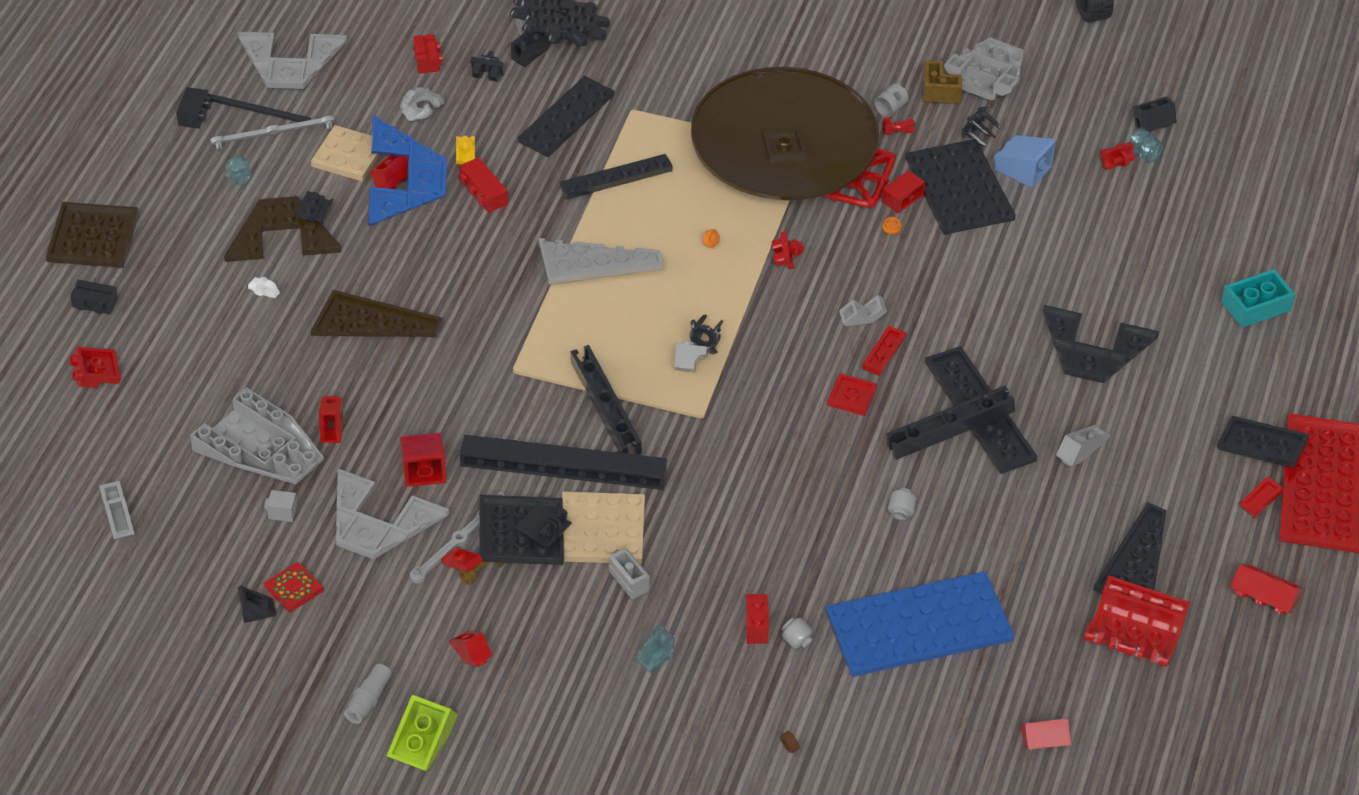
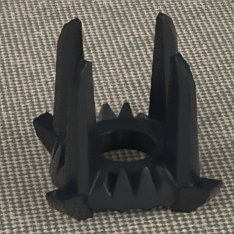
[961,106,1000,146]
[689,314,723,355]

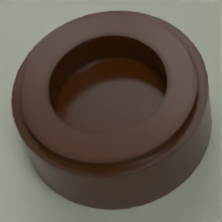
[780,731,800,754]

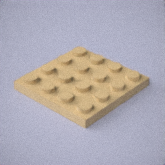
[562,491,645,564]

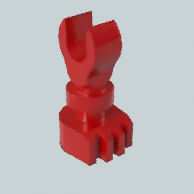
[882,117,916,135]

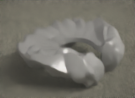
[400,87,445,121]

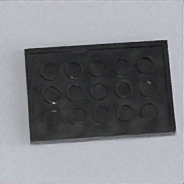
[905,139,1016,235]

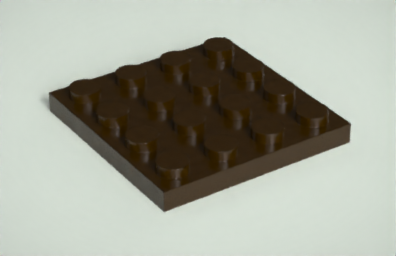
[46,202,139,268]

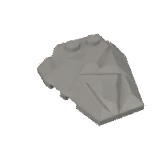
[944,37,1023,100]

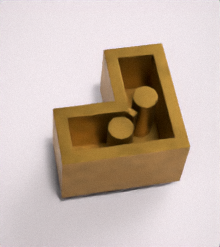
[923,61,962,103]

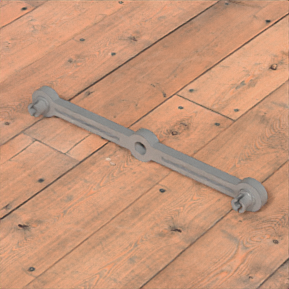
[210,115,335,151]
[410,492,505,584]

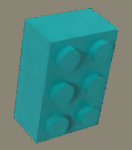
[1221,269,1295,328]

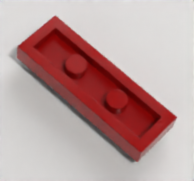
[862,325,906,376]

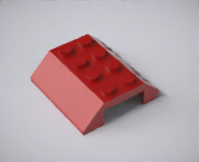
[1084,576,1191,667]

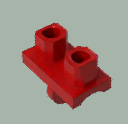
[1100,142,1135,170]
[772,231,804,270]

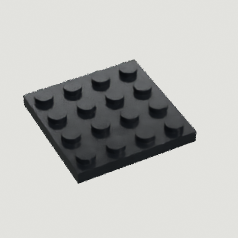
[479,495,564,565]

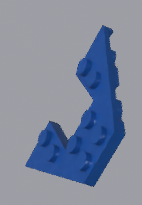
[368,115,447,226]

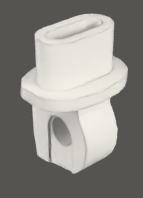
[248,277,280,298]

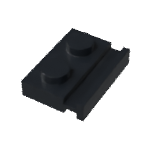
[296,191,334,225]

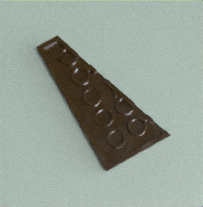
[311,290,444,337]

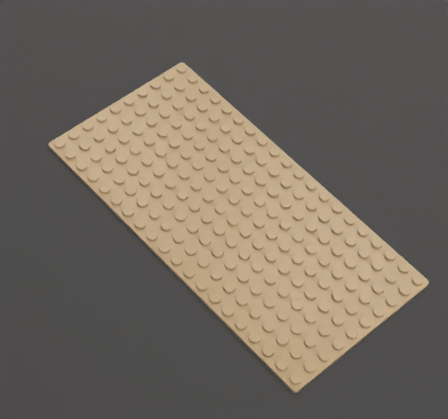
[513,110,790,418]

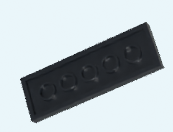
[518,76,614,158]

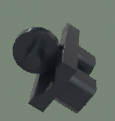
[470,51,505,82]

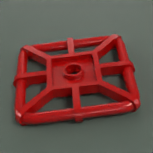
[822,148,896,209]

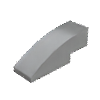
[99,481,135,540]

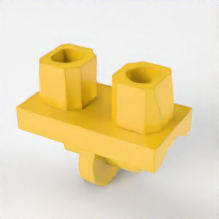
[456,135,475,165]

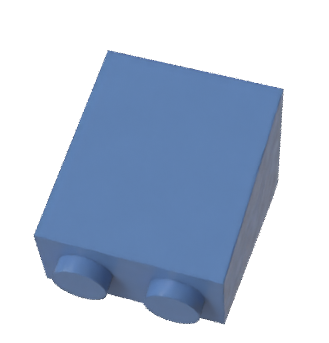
[994,135,1056,188]

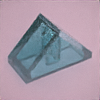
[635,624,675,672]

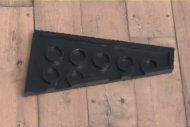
[1093,502,1166,594]

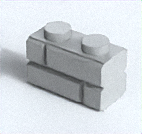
[609,548,650,599]

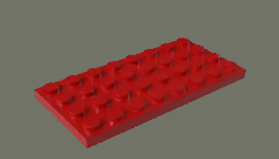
[1279,413,1359,553]

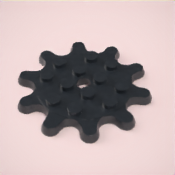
[509,0,610,46]

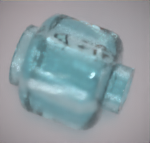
[225,157,251,185]

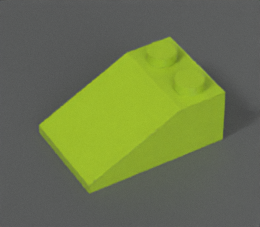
[387,695,458,772]

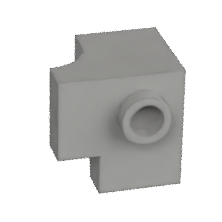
[674,341,708,373]

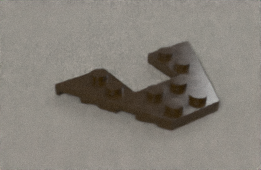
[224,196,341,262]

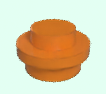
[882,217,902,235]
[703,229,720,248]

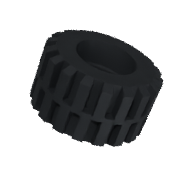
[1075,0,1114,23]

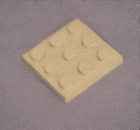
[311,125,380,181]

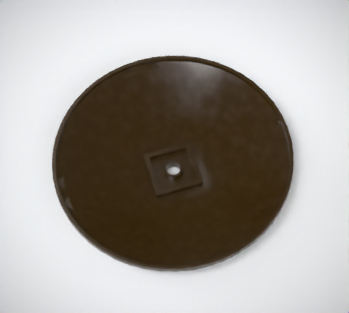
[691,67,879,200]

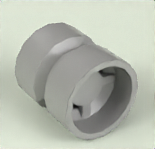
[874,84,909,117]

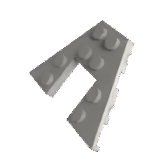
[238,32,347,89]
[336,469,449,559]

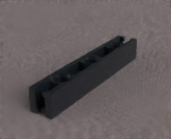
[570,345,642,455]
[886,385,1015,460]

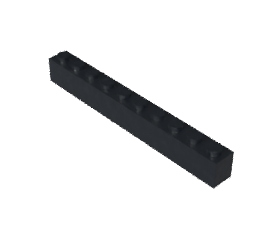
[460,435,667,490]

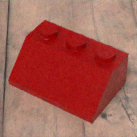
[1230,563,1305,615]

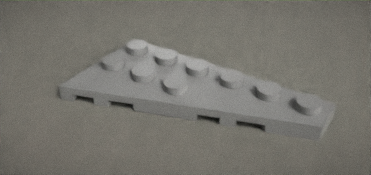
[538,238,664,284]

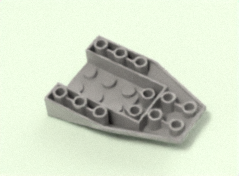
[190,387,324,484]

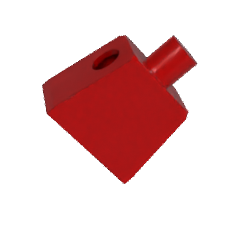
[319,395,343,443]

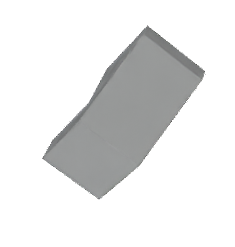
[839,295,887,326]

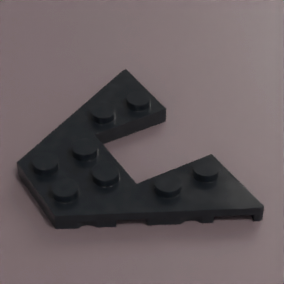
[1043,305,1159,383]

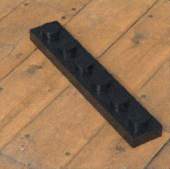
[560,154,673,199]

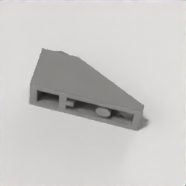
[1056,425,1110,466]

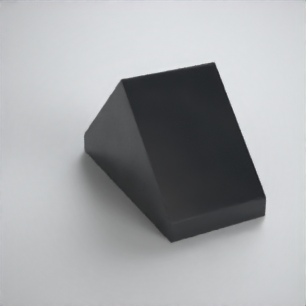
[238,585,277,623]

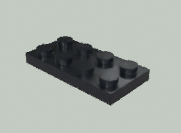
[1217,416,1309,468]

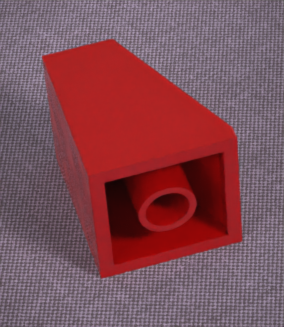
[400,433,447,487]

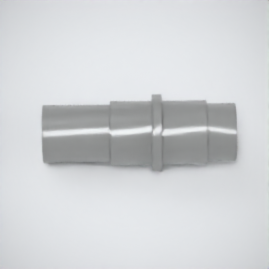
[344,664,392,724]

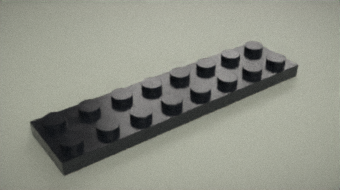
[925,346,1037,474]

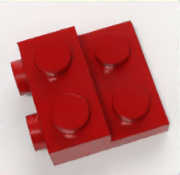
[69,346,121,388]

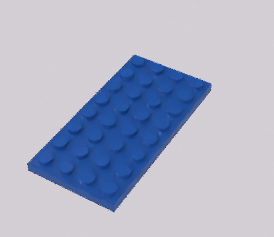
[825,571,1015,677]

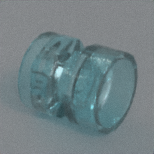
[1129,128,1164,163]

